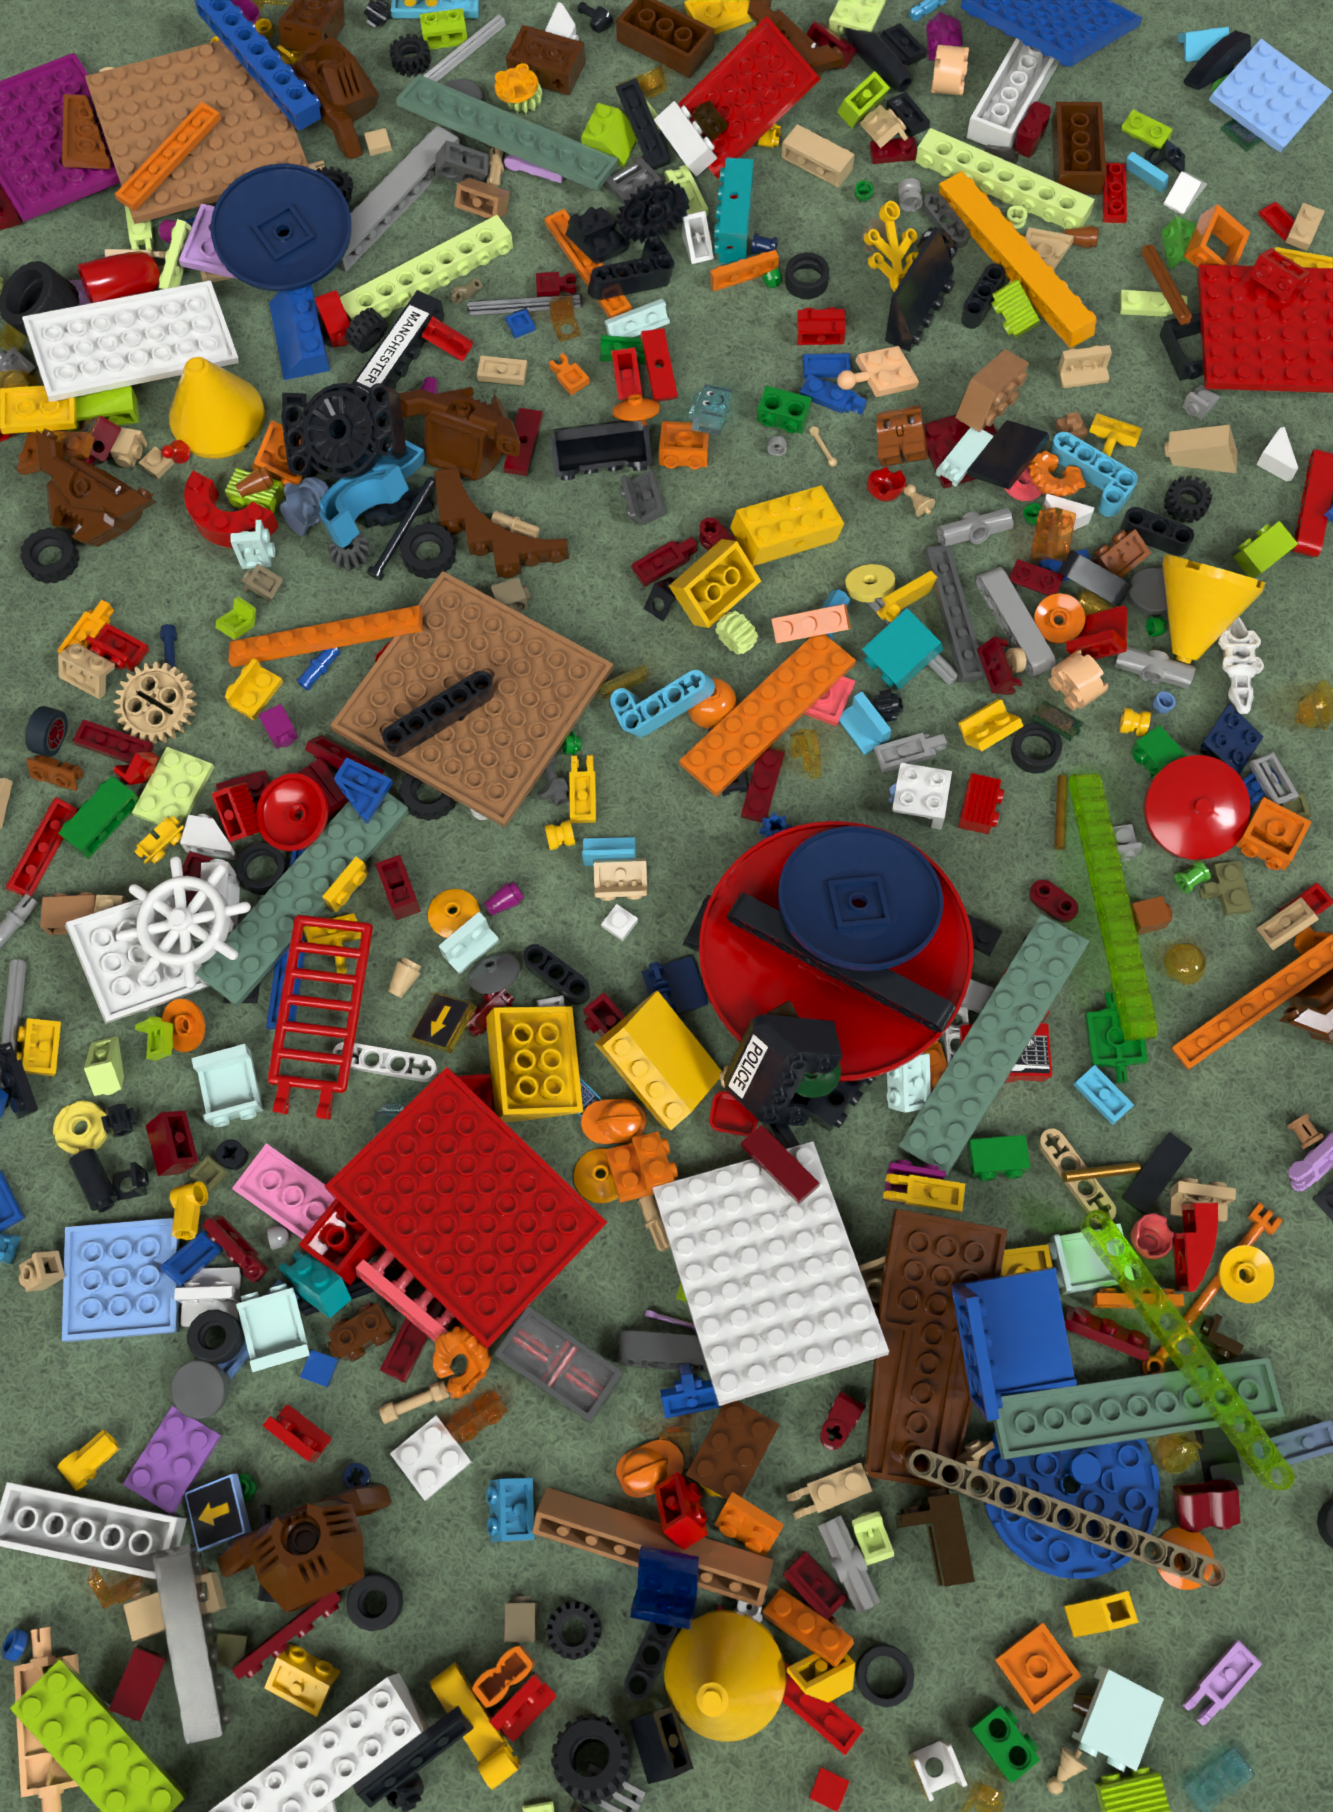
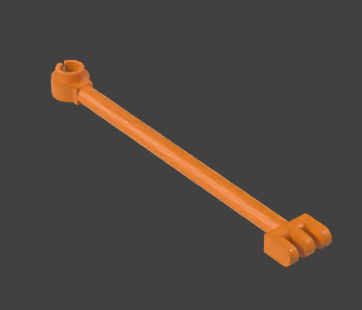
[1140,1202,1283,1375]

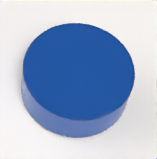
[1069,1453,1101,1485]
[1,1628,28,1662]

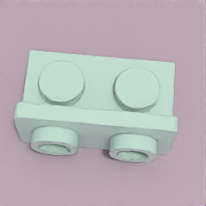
[231,520,275,569]
[439,912,499,974]
[886,1053,931,1113]

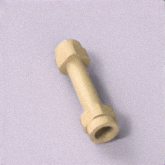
[379,1380,450,1424]

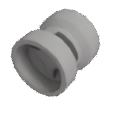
[898,178,923,212]

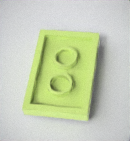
[132,747,214,828]

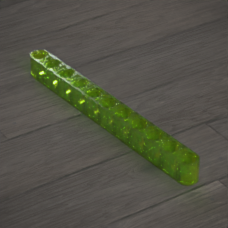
[1069,773,1158,1041]
[1080,1210,1295,1491]

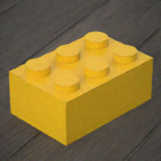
[669,539,761,628]

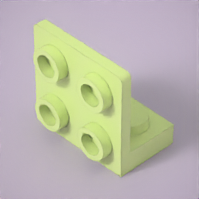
[829,0,886,36]

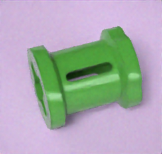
[1174,860,1211,894]

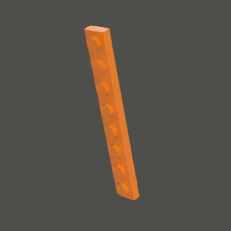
[228,605,422,667]
[1171,934,1333,1071]

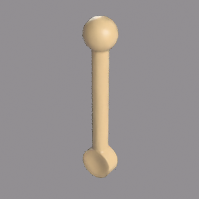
[809,427,837,467]

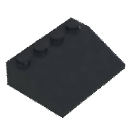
[885,227,955,352]

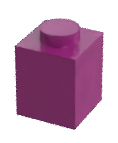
[258,704,299,749]

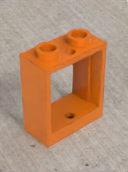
[1184,204,1250,268]

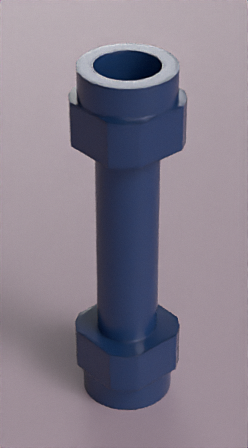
[160,624,178,669]

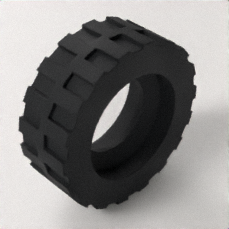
[400,523,456,579]
[20,527,80,584]
[400,772,457,821]

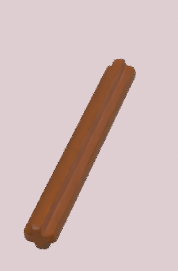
[1141,244,1192,325]

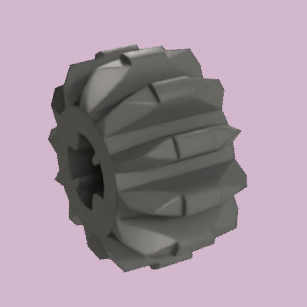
[328,531,371,572]

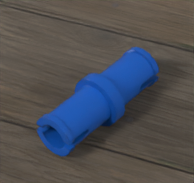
[296,648,341,691]

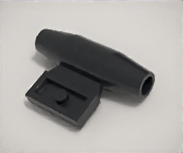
[845,23,927,92]

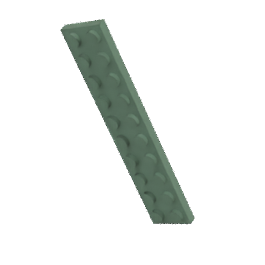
[397,74,618,191]
[195,792,409,1007]
[899,914,1090,1176]
[993,1358,1285,1460]

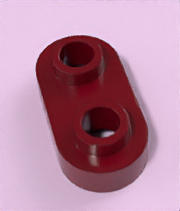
[1029,880,1079,923]

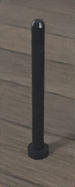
[367,477,436,581]

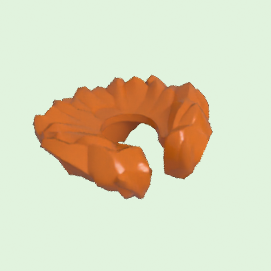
[1028,451,1086,498]
[432,1326,491,1399]

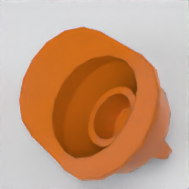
[581,1099,647,1144]
[616,1439,684,1498]

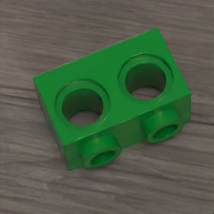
[757,385,812,434]
[968,1703,1040,1784]

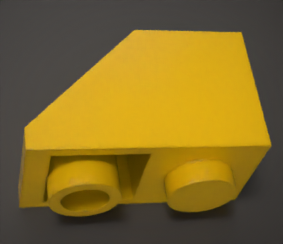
[1064,1590,1139,1637]

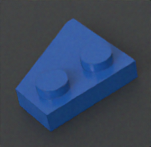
[333,758,393,824]

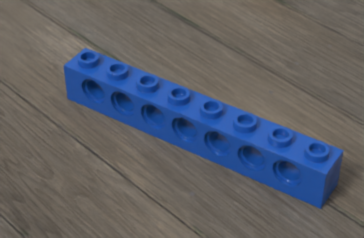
[194,0,321,131]

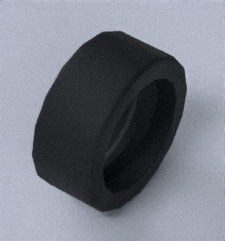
[785,252,829,299]
[1011,722,1063,774]
[235,843,288,895]
[855,1644,915,1708]

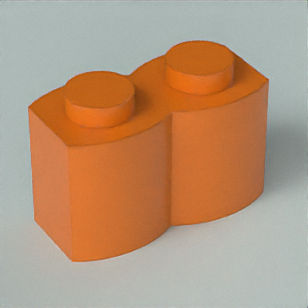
[472,1645,536,1707]

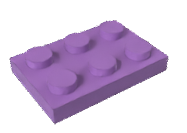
[123,1405,222,1515]

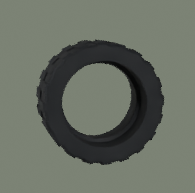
[0,261,79,337]

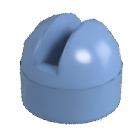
[1152,691,1176,714]

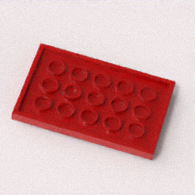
[678,16,821,179]

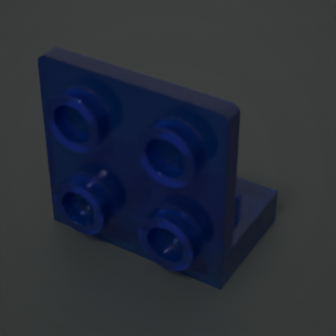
[630,1546,700,1629]

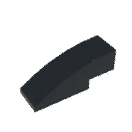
[1184,30,1251,90]

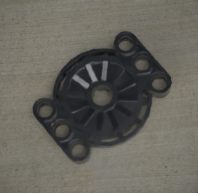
[281,383,406,480]

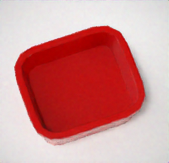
[709,1091,758,1137]

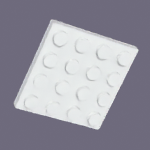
[65,895,209,1024]

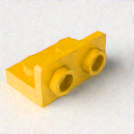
[225,658,283,720]
[958,699,1023,752]
[16,1018,61,1076]
[264,1644,341,1717]

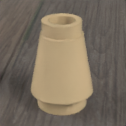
[388,957,422,998]

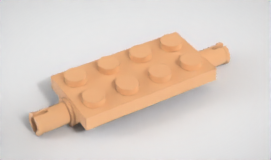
[14,1627,79,1812]

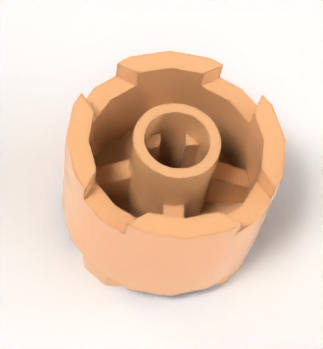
[931,45,969,95]
[1048,650,1108,711]

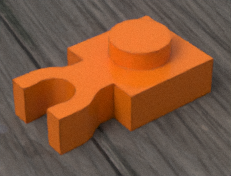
[549,353,590,396]

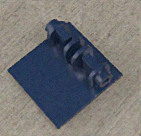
[1200,704,1264,775]
[641,956,708,1014]

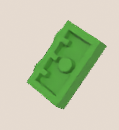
[1161,216,1198,269]

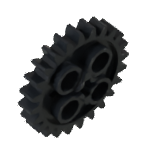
[617,180,690,243]

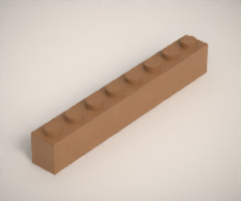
[532,1487,773,1607]

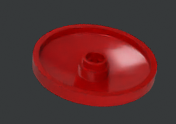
[1143,755,1250,860]

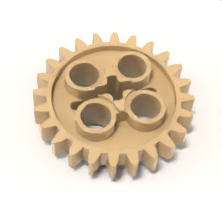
[114,662,197,744]

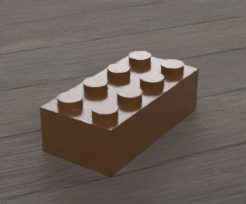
[616,0,714,78]
[1051,101,1106,195]

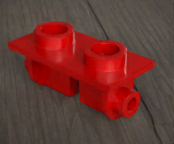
[422,316,473,362]

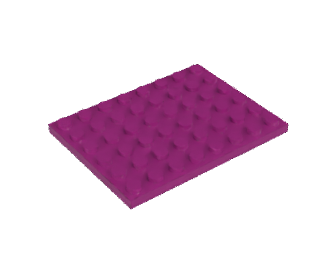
[0,53,120,222]

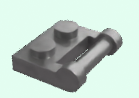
[603,156,662,206]

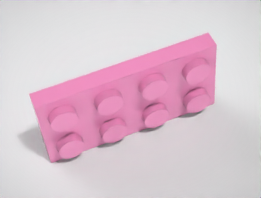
[232,1143,335,1239]

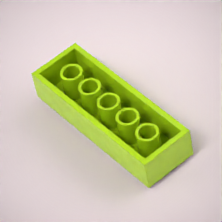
[10,1659,187,1812]

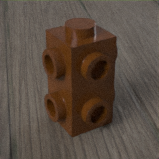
[327,1303,395,1362]

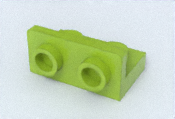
[1121,109,1173,149]

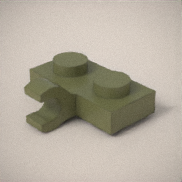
[1198,861,1253,916]

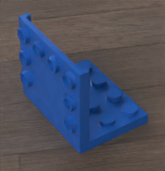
[951,1267,1077,1421]

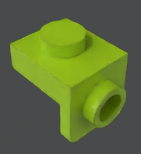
[215,597,256,640]
[135,1017,174,1061]

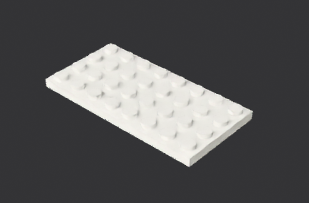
[22,280,239,402]

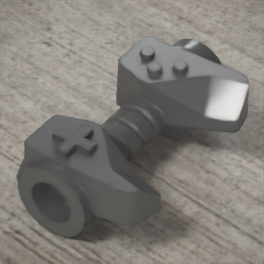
[537,754,570,806]

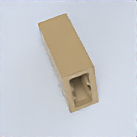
[1165,425,1238,473]

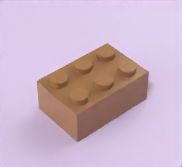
[955,349,1029,432]

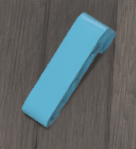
[1050,432,1138,517]
[610,670,715,737]

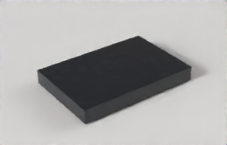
[967,420,1049,490]

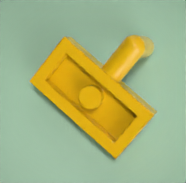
[1089,413,1143,457]
[303,913,361,973]

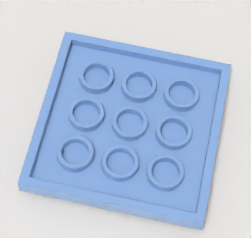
[1209,39,1332,152]
[62,1218,180,1342]

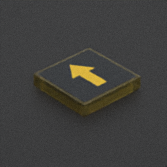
[410,992,477,1054]

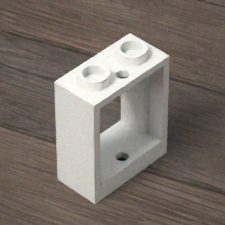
[199,859,240,937]

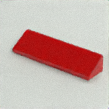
[4,797,79,897]

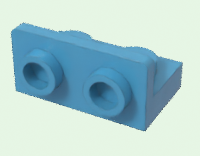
[486,1478,535,1542]

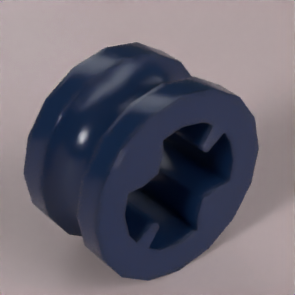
[343,1463,371,1489]

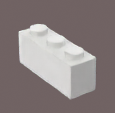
[654,101,717,177]

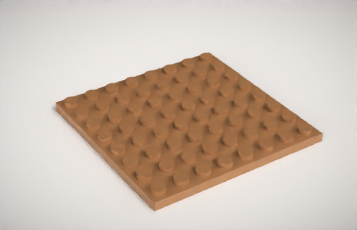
[85,30,309,224]
[330,571,613,828]

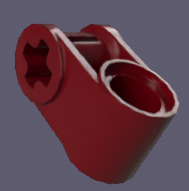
[699,517,742,551]
[820,1391,866,1450]

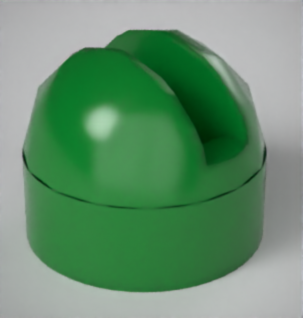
[854,180,873,202]
[762,268,782,288]
[1023,503,1044,525]
[1146,617,1167,637]

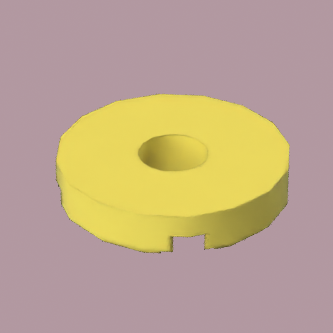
[845,564,895,603]
[53,1100,108,1155]

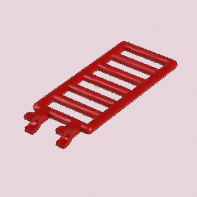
[267,915,373,1120]

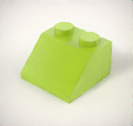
[581,103,637,167]

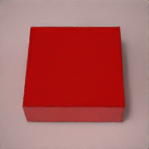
[809,1766,850,1812]

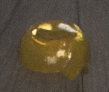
[1164,943,1206,985]
[1156,1432,1202,1474]

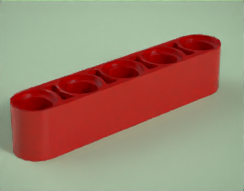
[1292,449,1333,558]

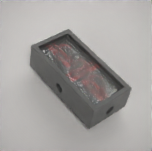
[494,1306,624,1424]

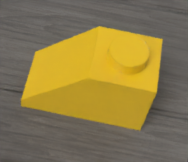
[787,1653,855,1702]

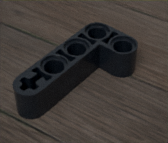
[587,237,675,300]

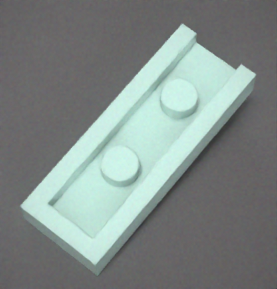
[605,299,670,337]
[936,428,993,487]

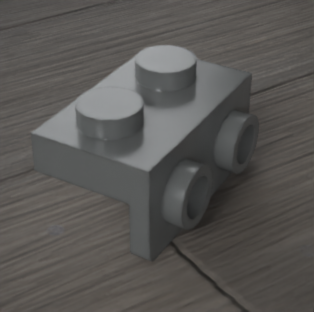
[620,469,667,526]

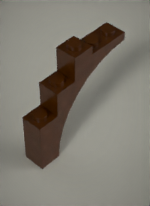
[434,468,569,578]

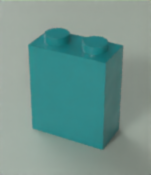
[862,608,944,690]

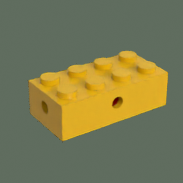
[730,485,844,567]

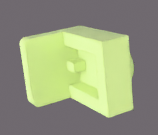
[852,1511,894,1566]

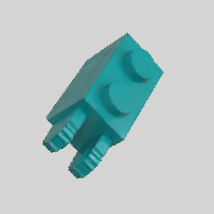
[278,1251,352,1318]

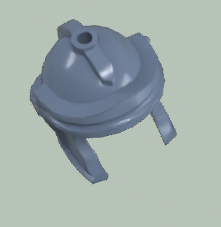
[280,477,329,536]

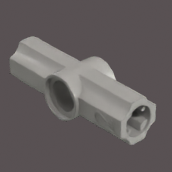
[937,508,1014,546]
[1114,647,1196,689]
[817,1515,880,1613]

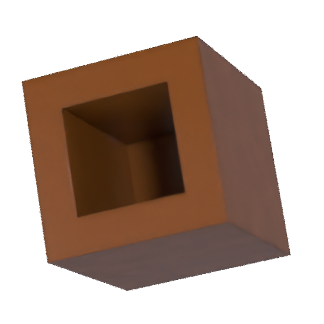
[1127,896,1172,936]

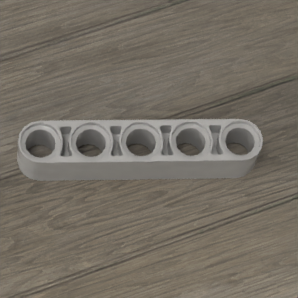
[976,567,1056,677]

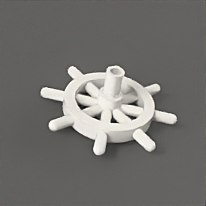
[116,856,251,989]

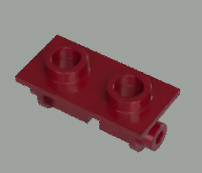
[1009,559,1064,596]
[460,988,514,1037]

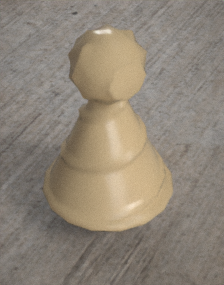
[903,483,935,517]
[1047,1747,1088,1795]

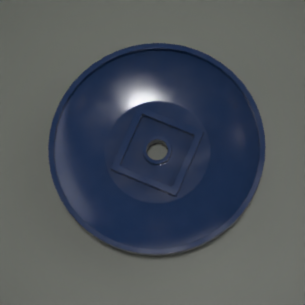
[211,163,352,292]
[778,826,943,971]

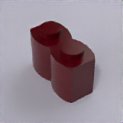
[1014,101,1051,158]
[1173,1480,1241,1533]

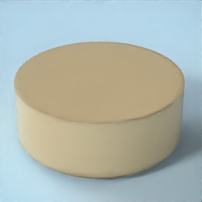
[1005,647,1026,673]

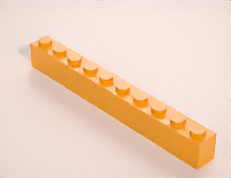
[939,171,1097,349]

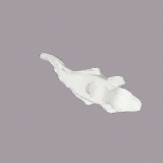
[1218,617,1264,714]

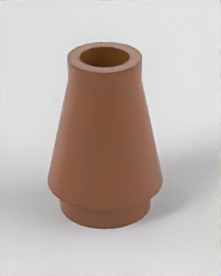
[1065,225,1099,249]
[235,467,274,498]

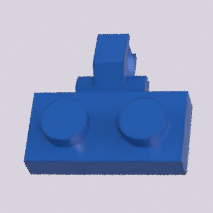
[660,1362,722,1419]

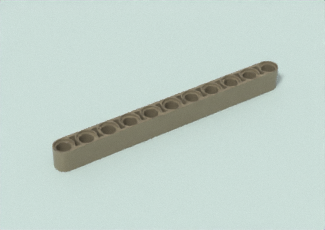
[905,1449,1226,1588]

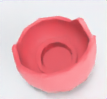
[1130,1213,1174,1260]

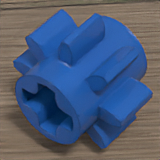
[759,812,792,838]

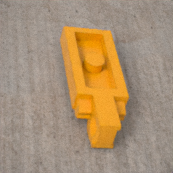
[57,600,114,653]

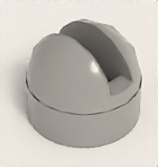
[768,435,787,456]
[267,1226,289,1250]

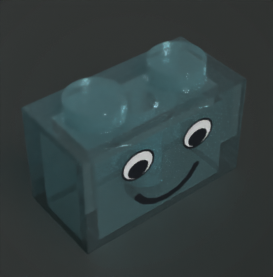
[689,384,732,436]

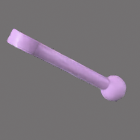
[645,1310,696,1333]

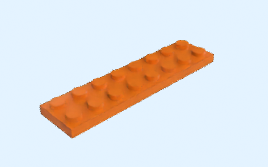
[679,634,856,797]

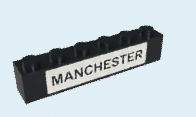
[352,290,445,401]

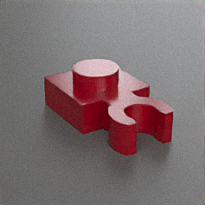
[536,272,576,297]

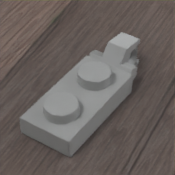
[874,732,947,773]

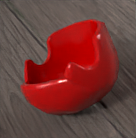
[867,467,906,502]

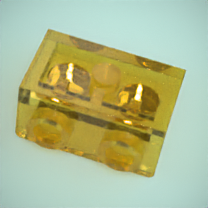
[790,729,821,780]

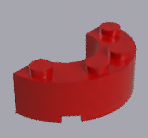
[184,470,279,548]

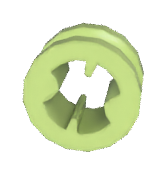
[1006,206,1027,229]

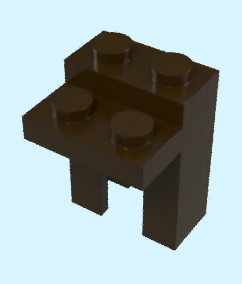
[895,1488,975,1587]

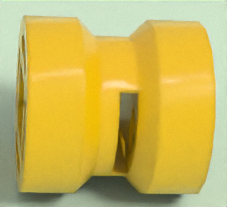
[1119,708,1151,737]
[545,820,576,851]

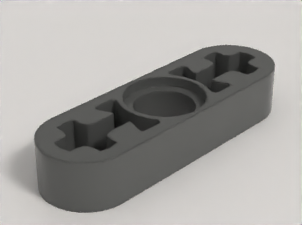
[923,193,970,248]

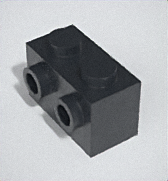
[629,1704,694,1784]

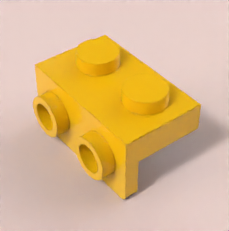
[322,857,369,913]

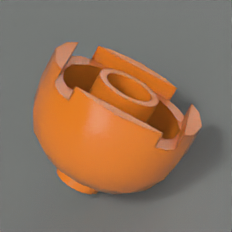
[688,678,737,729]

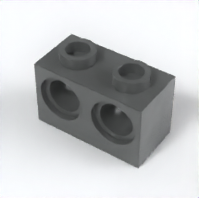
[435,140,489,183]

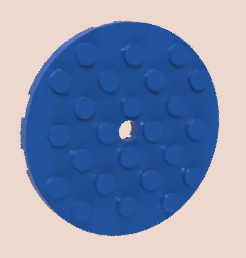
[981,1431,1160,1579]

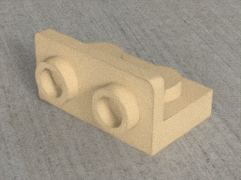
[58,643,115,699]

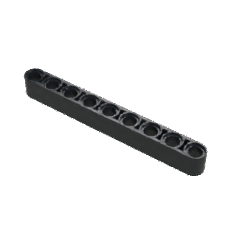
[726,893,956,1033]

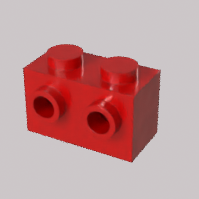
[654,1472,708,1550]

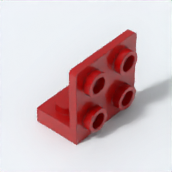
[1066,605,1127,660]

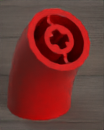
[77,251,160,303]

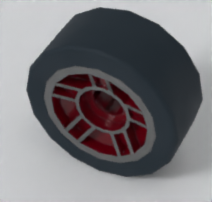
[25,706,68,757]

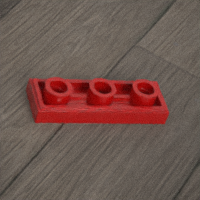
[1102,163,1127,224]
[640,328,678,402]

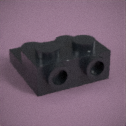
[565,207,630,265]

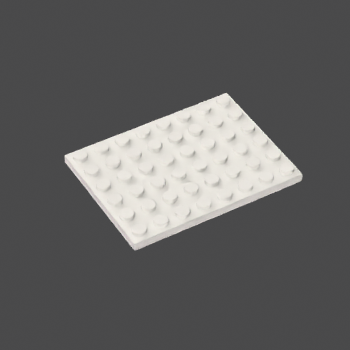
[653,1142,889,1406]

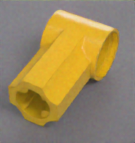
[170,1181,208,1240]
[57,1430,121,1491]

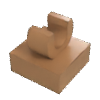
[1055,412,1088,439]

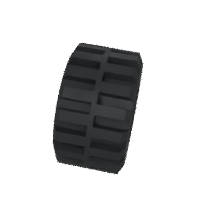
[551,1714,632,1805]

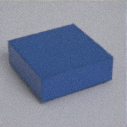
[505,309,536,339]
[300,1350,339,1387]

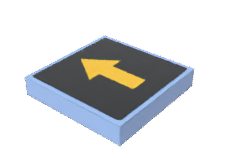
[185,1473,251,1552]

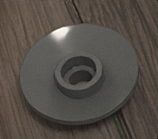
[469,953,520,994]

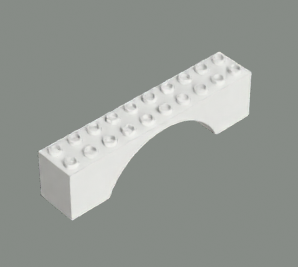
[209,1673,431,1812]

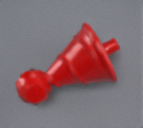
[161,440,190,464]

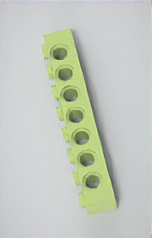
[916,128,1095,229]
[340,215,513,322]

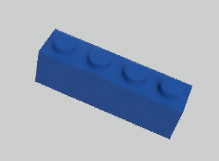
[269,285,330,380]

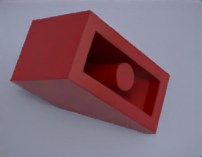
[314,290,350,348]

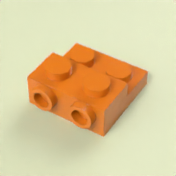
[252,420,305,488]
[659,421,710,470]
[1236,797,1312,871]
[605,1131,678,1203]

